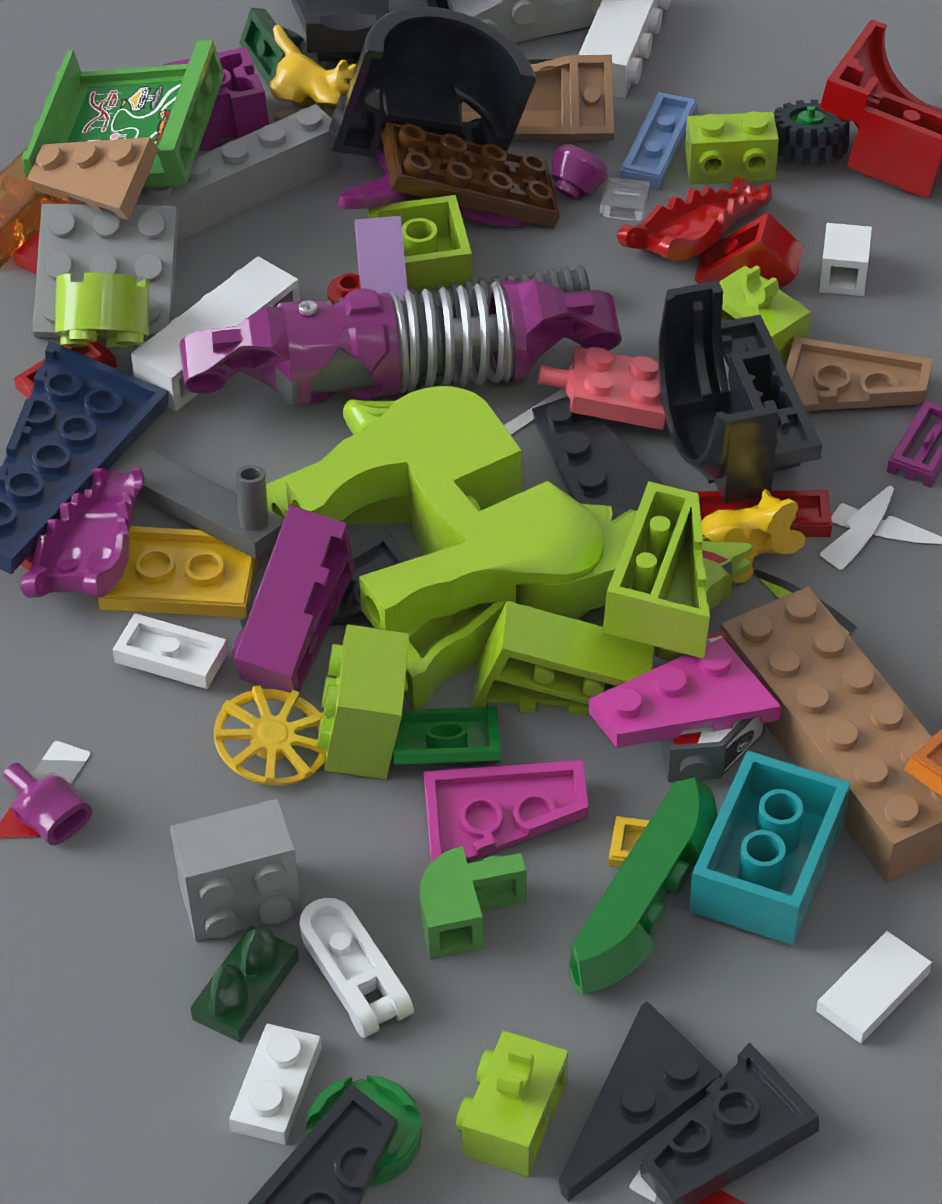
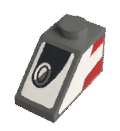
[661,717,765,782]

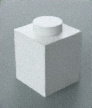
[819,223,872,296]

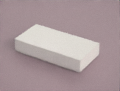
[816,931,932,1044]

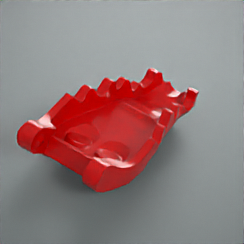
[617,176,772,262]

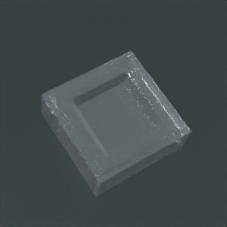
[600,177,650,222]

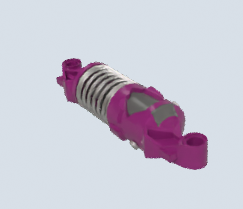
[179,279,622,406]

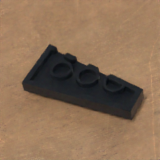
[532,396,665,511]

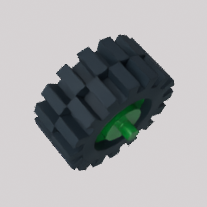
[774,99,850,164]

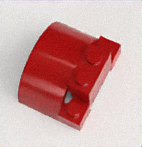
[819,20,942,199]

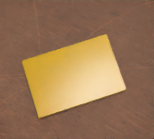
[98,526,259,618]

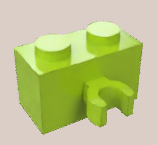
[719,265,811,361]
[455,1030,568,1177]

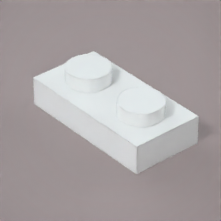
[112,613,228,689]
[229,1023,322,1145]

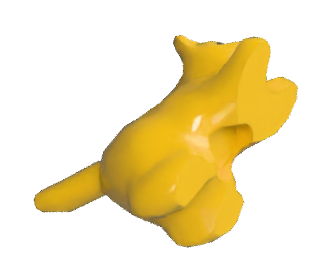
[269,24,357,110]
[701,489,806,584]

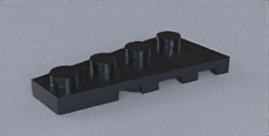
[248,1084,398,1204]

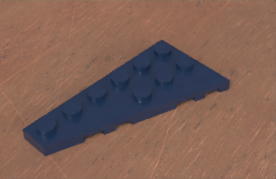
[0,341,169,574]

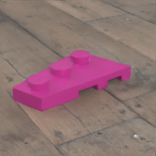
[589,638,781,748]
[424,760,588,863]

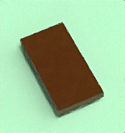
[381,122,560,228]

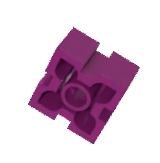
[164,47,269,151]

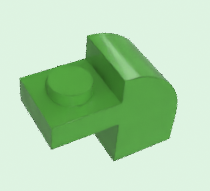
[420,846,527,959]

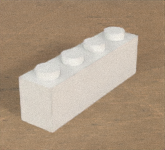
[579,0,671,99]
[131,256,300,412]

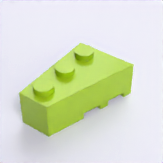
[603,481,710,659]
[471,601,654,716]

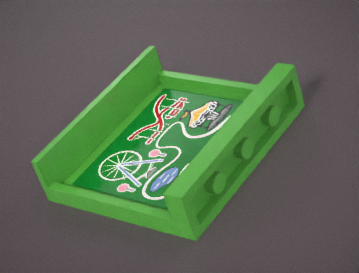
[22,40,225,194]

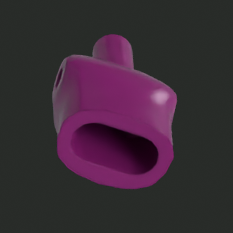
[4,763,92,845]

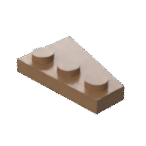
[27,137,159,220]
[786,336,933,411]

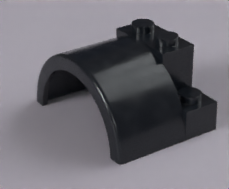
[329,6,536,157]

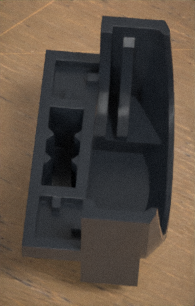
[658,280,822,505]

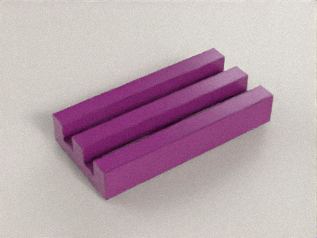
[887,400,942,488]

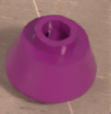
[551,144,608,200]

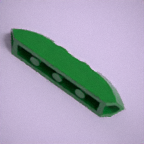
[568,778,718,995]

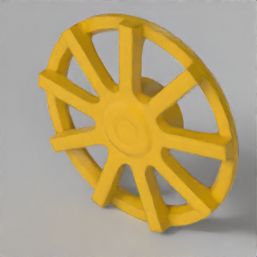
[214,685,327,786]

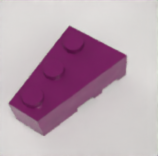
[232,505,355,693]

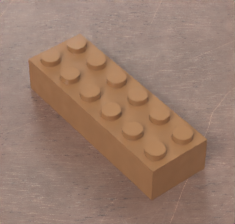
[720,586,942,883]

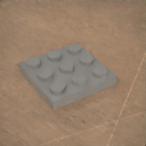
[32,204,179,340]

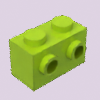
[685,111,779,184]

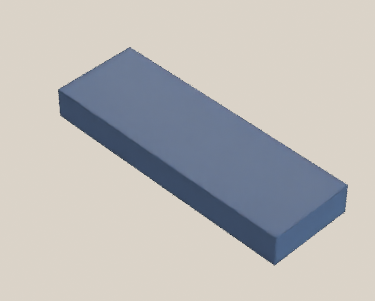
[620,92,699,190]

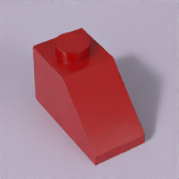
[694,212,804,287]

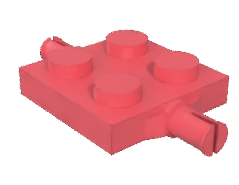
[537,346,666,430]

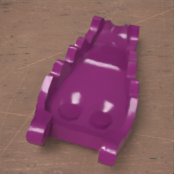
[20,467,145,598]

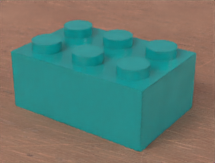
[689,750,851,946]

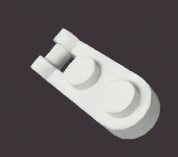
[299,898,414,1038]

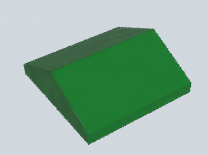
[394,706,501,765]

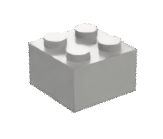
[170,798,302,942]

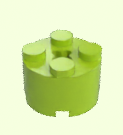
[55,272,150,350]

